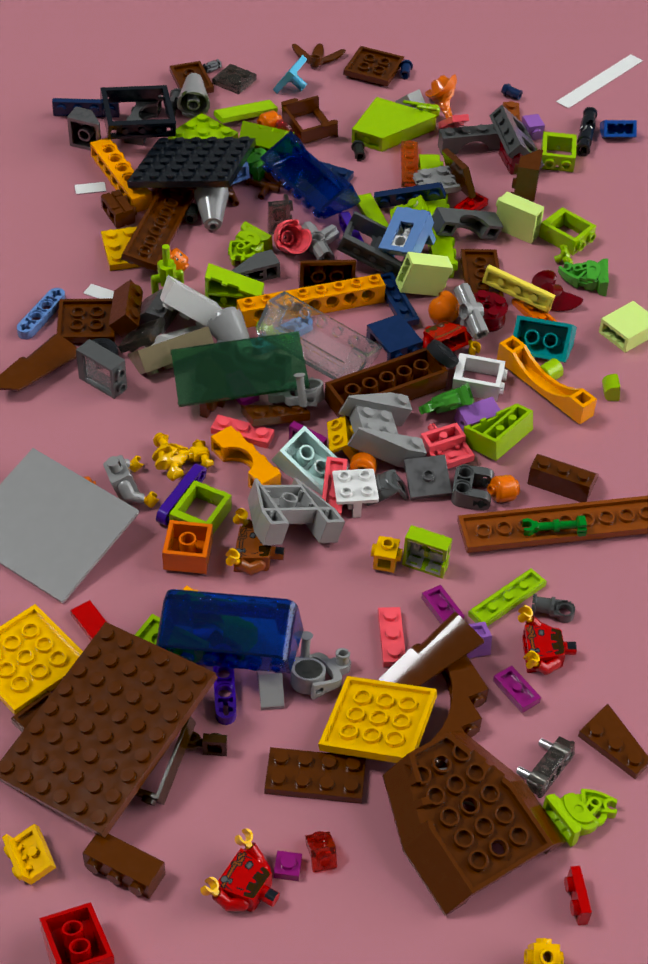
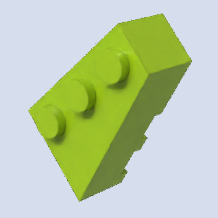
[239,121,295,155]
[205,263,264,309]
[464,403,533,461]

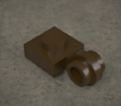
[186,731,228,756]

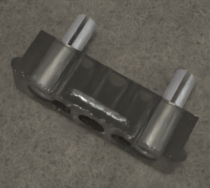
[516,736,575,798]

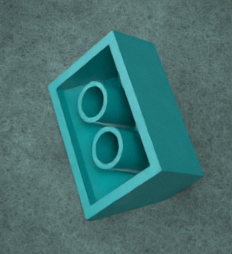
[513,315,577,363]

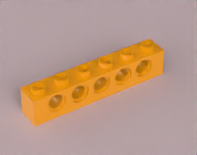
[90,138,153,212]

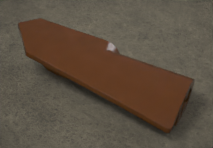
[0,334,77,391]
[379,611,484,686]

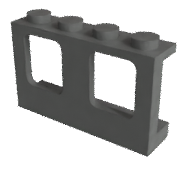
[489,105,544,169]
[337,211,406,278]

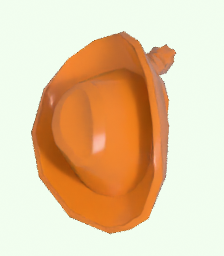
[425,74,457,118]

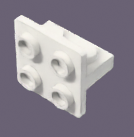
[332,469,379,518]

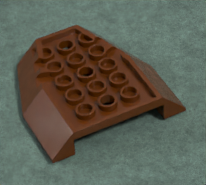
[383,731,566,916]

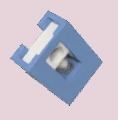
[378,207,436,257]

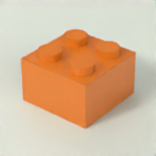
[162,520,213,574]

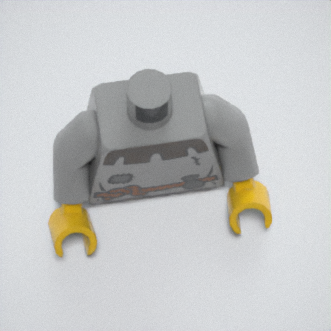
[103,455,159,508]

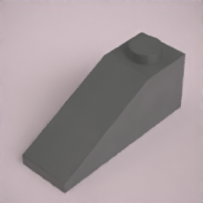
[232,250,280,282]

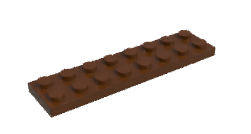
[121,188,194,271]

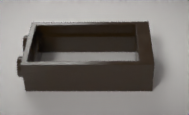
[135,716,196,806]

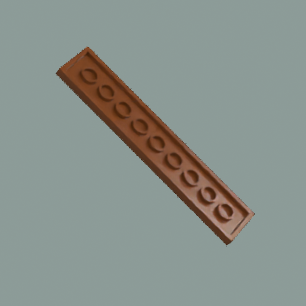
[457,496,648,553]

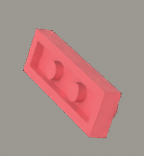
[438,114,469,129]
[211,414,275,449]
[322,456,347,516]
[378,607,405,667]

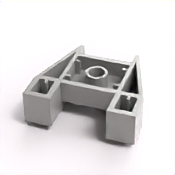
[339,392,427,468]
[248,478,345,546]

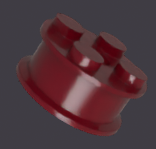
[474,290,508,332]

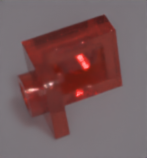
[305,831,337,872]

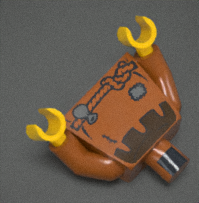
[226,508,285,575]

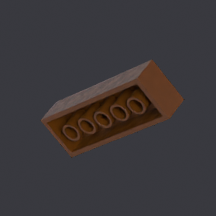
[325,347,448,422]

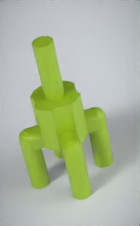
[151,244,184,294]

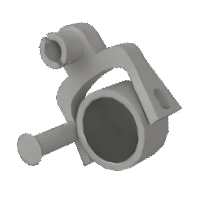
[268,373,325,407]
[290,631,351,700]

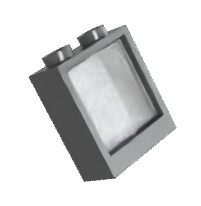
[76,339,127,399]

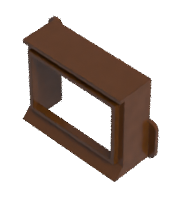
[281,95,338,146]

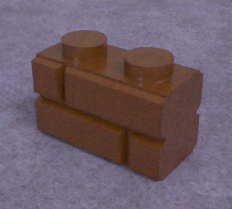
[101,190,137,229]

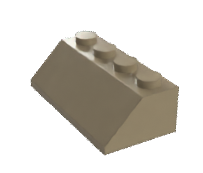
[128,326,215,376]

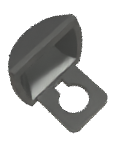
[367,469,408,506]

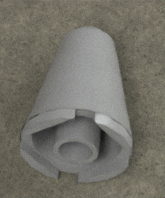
[177,73,210,118]
[194,187,229,230]
[207,307,254,358]

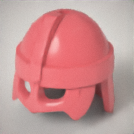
[274,219,312,254]

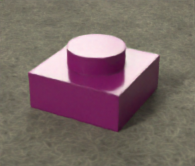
[273,850,302,881]

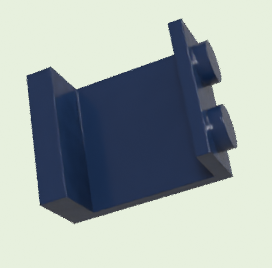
[366,314,423,361]

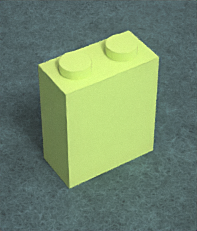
[496,192,544,244]
[395,252,453,296]
[599,301,648,353]

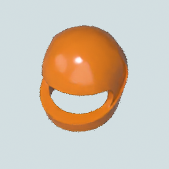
[428,290,460,324]

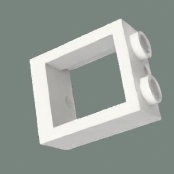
[452,353,508,401]

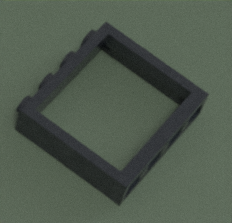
[100,85,176,139]

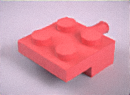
[420,423,475,469]

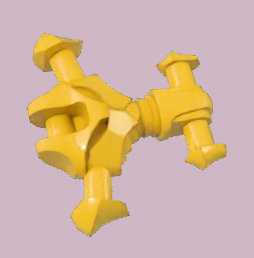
[152,432,214,481]

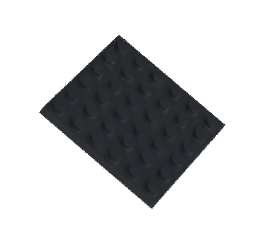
[127,136,256,188]

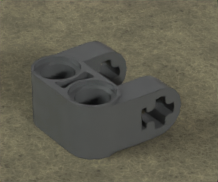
[451,464,495,511]

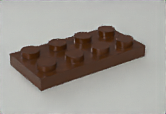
[460,249,504,297]
[264,747,366,804]

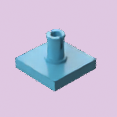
[273,55,307,94]

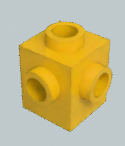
[371,536,403,573]
[524,938,564,964]

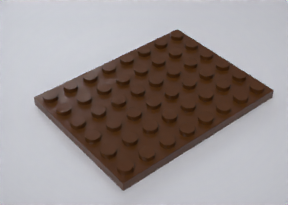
[0,622,218,838]

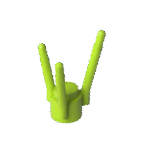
[402,100,440,117]

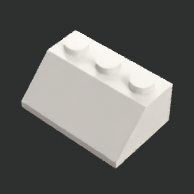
[160,275,222,328]

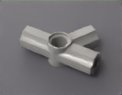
[301,221,340,260]
[454,283,489,340]

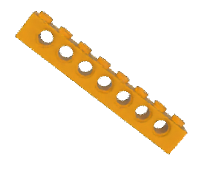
[237,274,386,328]

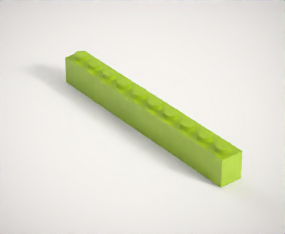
[418,154,458,278]

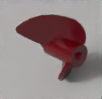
[532,270,583,311]

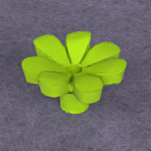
[554,244,573,264]

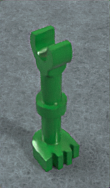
[522,515,587,537]

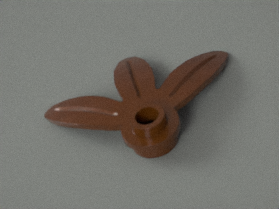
[292,43,346,67]

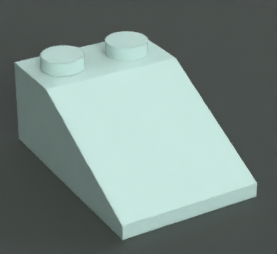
[272,426,349,495]

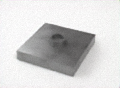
[404,455,452,500]

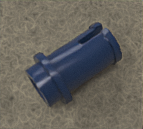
[400,60,413,79]
[501,83,523,100]

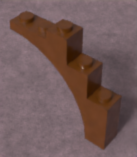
[432,655,489,768]

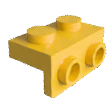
[327,416,358,461]
[2,824,56,885]

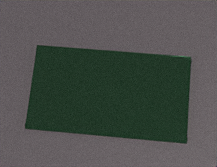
[171,331,310,407]

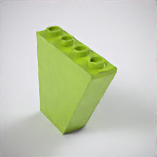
[351,97,437,152]

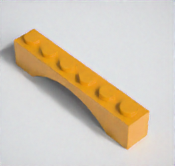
[497,335,597,425]

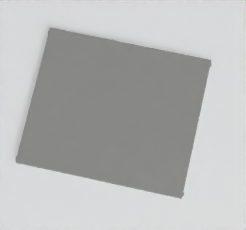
[0,448,140,603]

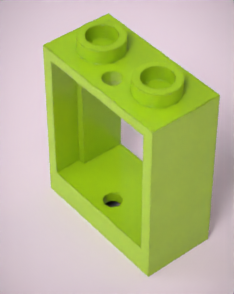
[541,131,577,172]
[539,207,596,256]
[169,480,232,534]

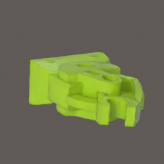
[228,221,273,266]
[543,789,617,847]

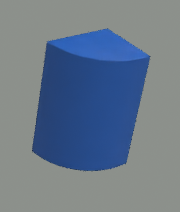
[600,120,637,138]

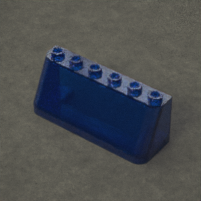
[260,131,361,220]
[156,589,304,674]

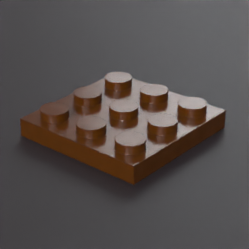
[343,46,404,86]
[57,298,115,343]

